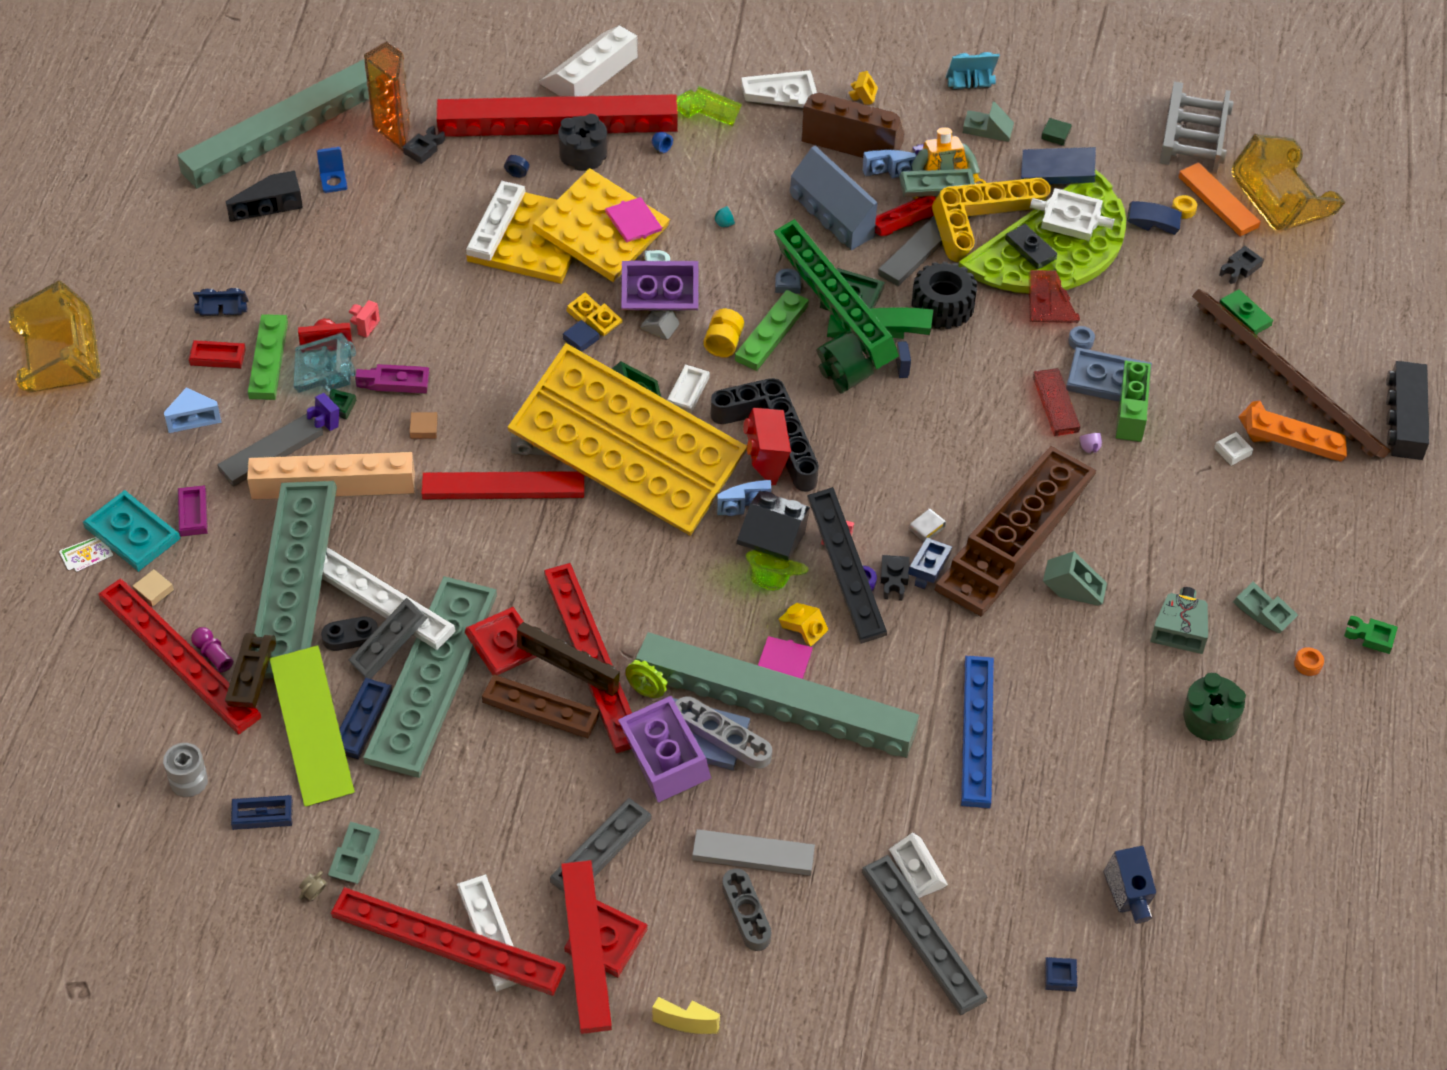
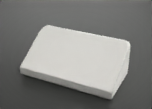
[889,833,948,898]

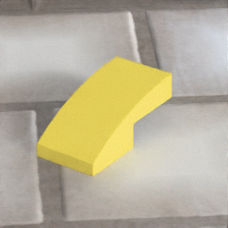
[652,997,720,1034]

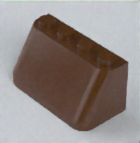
[801,93,905,158]

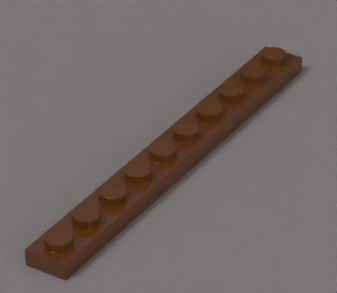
[1192,289,1391,458]

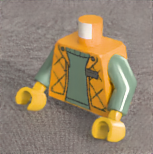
[912,128,986,199]

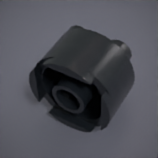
[558,114,607,171]

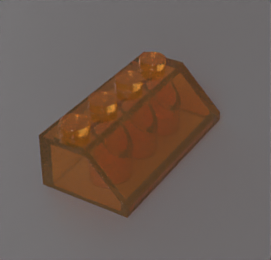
[364,41,410,151]

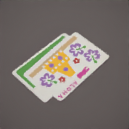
[59,537,113,571]

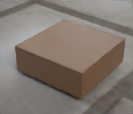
[410,412,438,439]

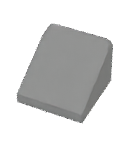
[640,310,679,339]

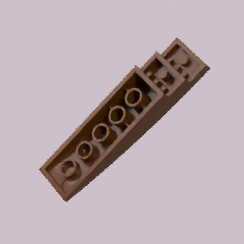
[935,446,1097,617]

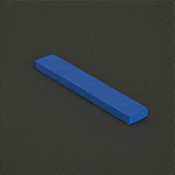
[961,655,994,808]

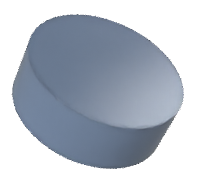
[1068,326,1095,350]

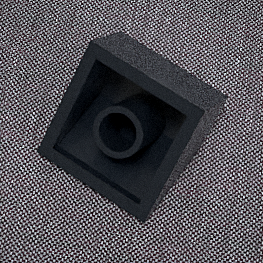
[736,491,810,561]

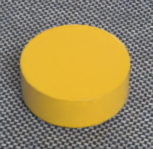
[1171,195,1197,219]

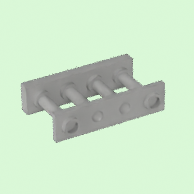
[1160,81,1234,173]

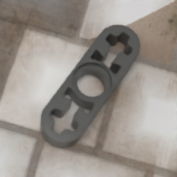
[722,869,771,951]

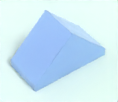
[164,387,222,433]

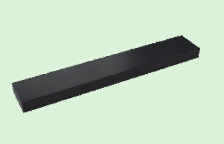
[807,487,887,644]

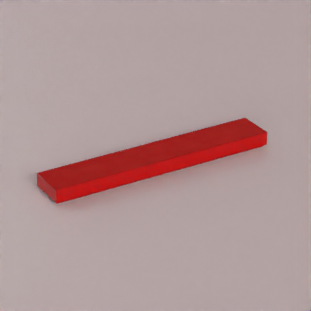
[422,471,585,499]
[561,860,612,1034]

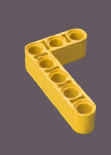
[932,178,1051,262]

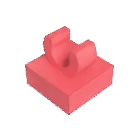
[349,300,380,338]

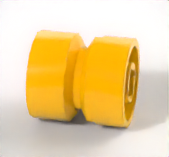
[703,308,744,357]

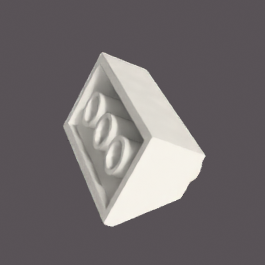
[540,25,637,97]

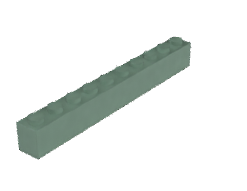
[177,51,397,189]
[636,632,919,758]

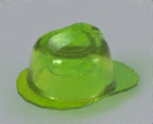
[745,550,809,591]

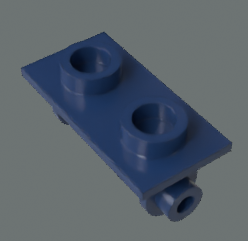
[193,288,249,316]

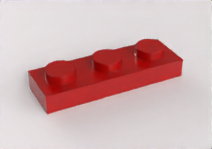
[875,196,936,236]

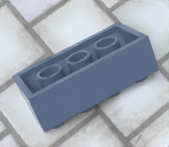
[790,146,878,250]

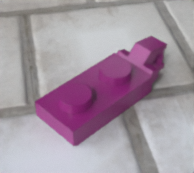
[355,364,430,394]

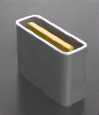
[909,509,946,542]

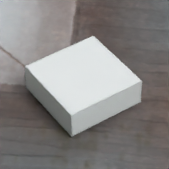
[1214,432,1253,466]

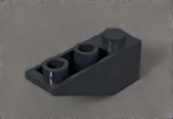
[225,170,303,222]

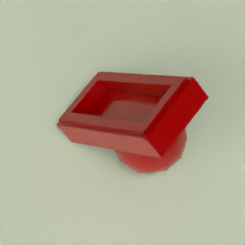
[298,318,353,353]

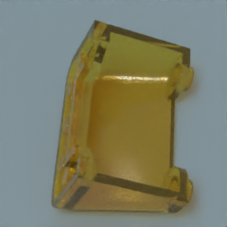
[1232,134,1346,231]
[9,280,101,393]

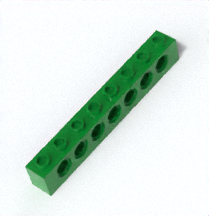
[773,219,899,369]

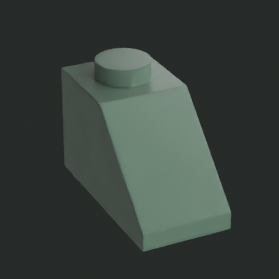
[1043,551,1107,606]

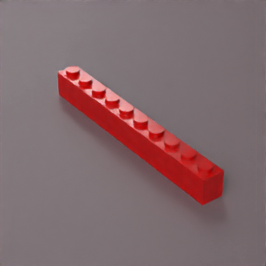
[437,94,678,137]

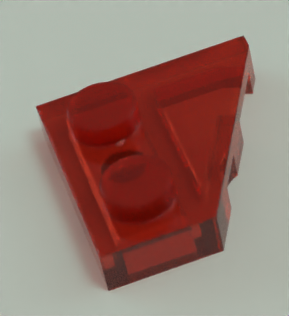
[1029,270,1080,323]

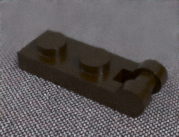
[225,633,276,708]

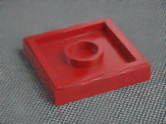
[464,606,536,675]
[564,900,648,978]

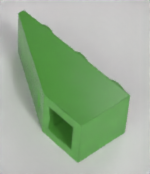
[1116,360,1151,442]

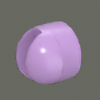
[1080,433,1102,453]

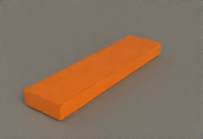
[1179,162,1261,237]

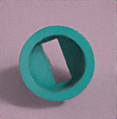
[715,206,735,228]

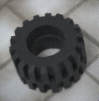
[911,262,977,329]

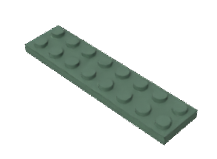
[254,481,337,679]
[363,576,497,778]

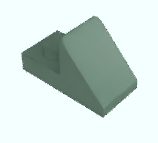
[962,102,1014,142]

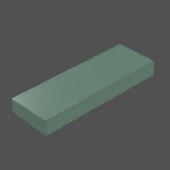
[899,169,975,197]

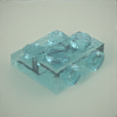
[294,333,356,393]

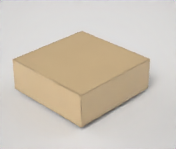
[133,570,174,607]

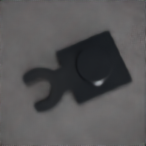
[402,126,445,164]
[1219,246,1264,284]
[880,555,910,601]

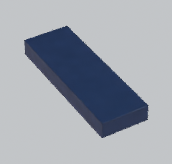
[339,678,393,760]

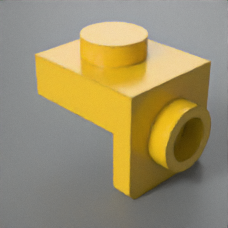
[778,602,828,646]

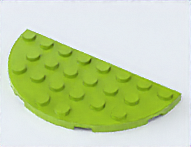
[958,169,1126,294]

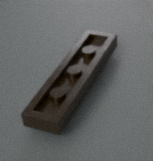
[517,622,620,696]

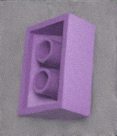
[621,261,698,310]

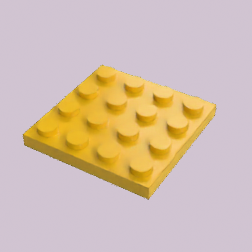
[532,168,670,282]
[466,192,574,284]

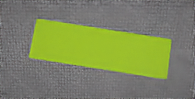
[270,645,355,806]

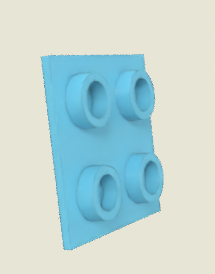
[946,52,1000,89]

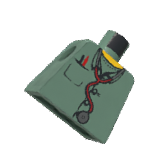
[1150,587,1208,654]

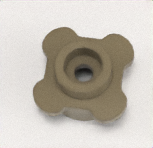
[299,871,327,902]

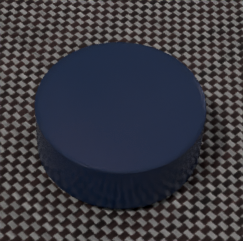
[504,155,530,178]

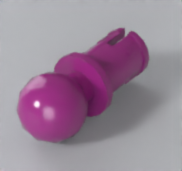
[191,627,234,672]

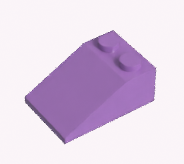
[618,696,711,803]

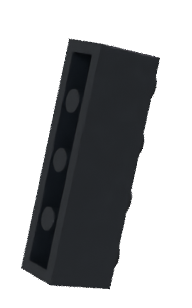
[1386,361,1429,460]

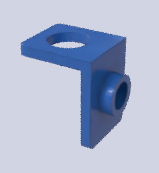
[316,147,348,193]

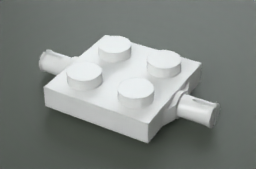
[1030,188,1115,241]

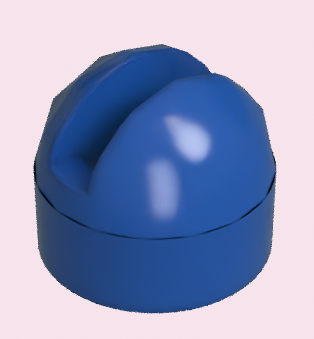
[652,132,673,153]

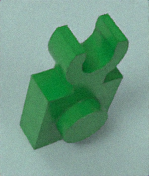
[1344,616,1398,654]

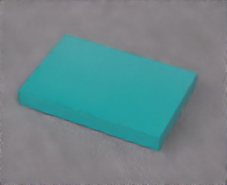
[83,490,180,572]

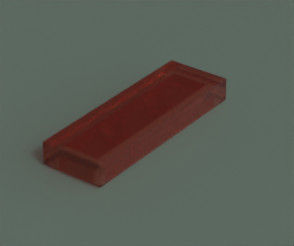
[1033,368,1081,436]

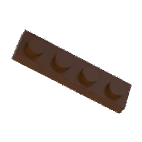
[482,674,599,739]

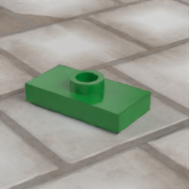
[1220,289,1273,334]

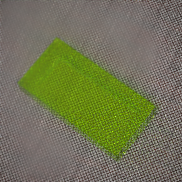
[689,86,742,126]

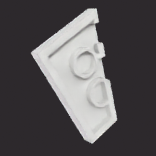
[741,70,817,108]

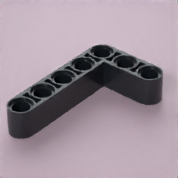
[710,378,819,492]

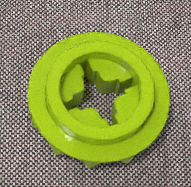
[625,660,668,699]

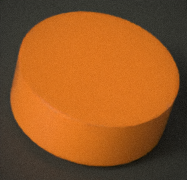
[1294,647,1324,676]

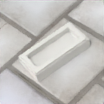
[667,365,709,414]

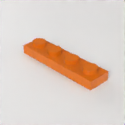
[1246,407,1347,462]

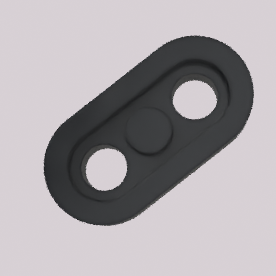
[321,616,378,651]

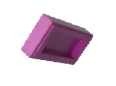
[178,485,208,537]

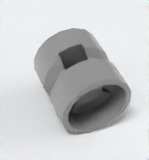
[163,743,208,797]

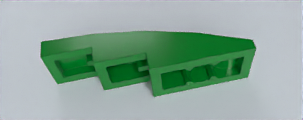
[827,307,933,339]

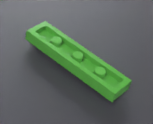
[735,290,809,371]
[248,314,288,400]

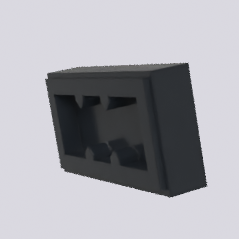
[1005,224,1058,270]

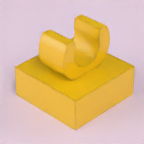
[848,71,878,105]

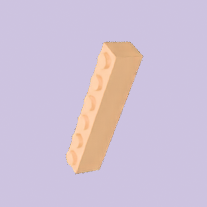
[247,452,415,499]

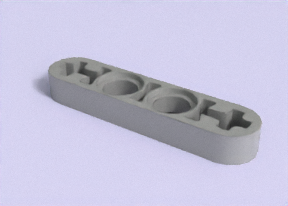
[676,697,772,769]

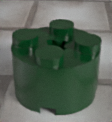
[816,331,874,394]
[1183,672,1246,741]

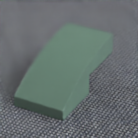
[1233,582,1298,633]
[328,821,380,884]

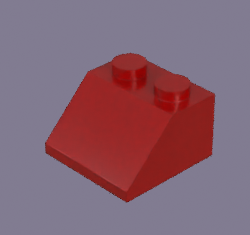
[743,408,791,486]

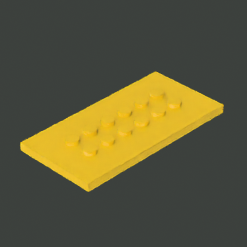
[508,343,747,536]

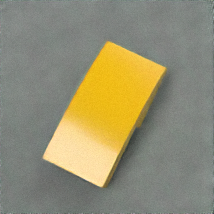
[566,292,622,336]

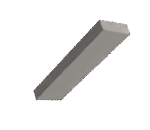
[692,829,815,876]

